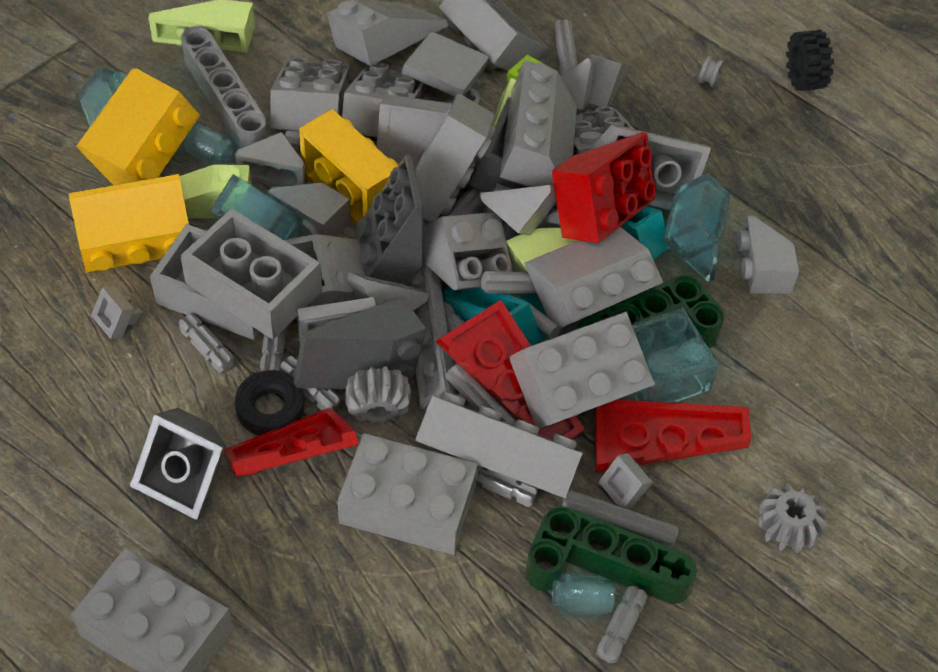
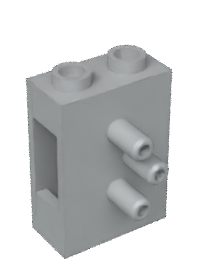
[376,95,480,184]

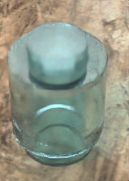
[182,122,236,165]
[552,573,615,618]

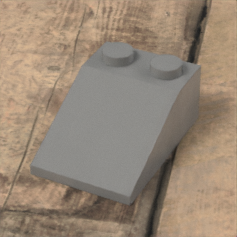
[327,0,448,66]

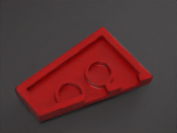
[224,408,359,477]

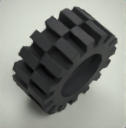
[786,30,834,91]

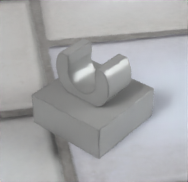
[91,285,142,339]
[598,453,653,509]

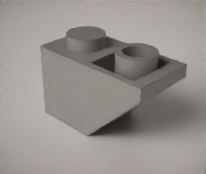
[268,183,351,237]
[737,216,799,294]

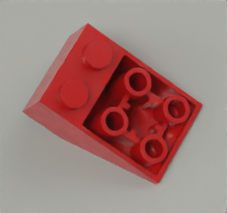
[552,132,656,243]

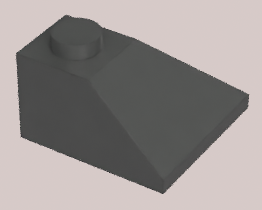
[130,408,226,520]

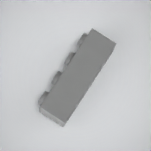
[415,391,582,498]

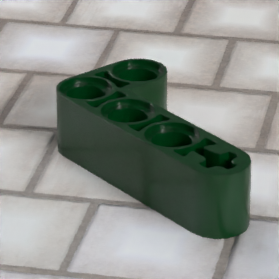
[577,275,724,349]
[525,506,697,604]

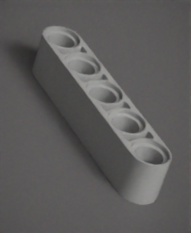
[181,26,268,149]

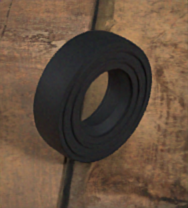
[235,370,305,435]

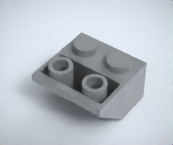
[422,212,513,291]

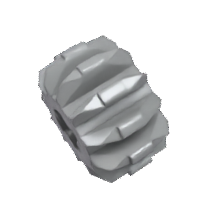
[346,366,411,424]
[757,483,827,554]

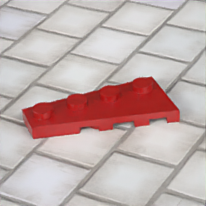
[435,300,585,440]
[594,400,751,472]

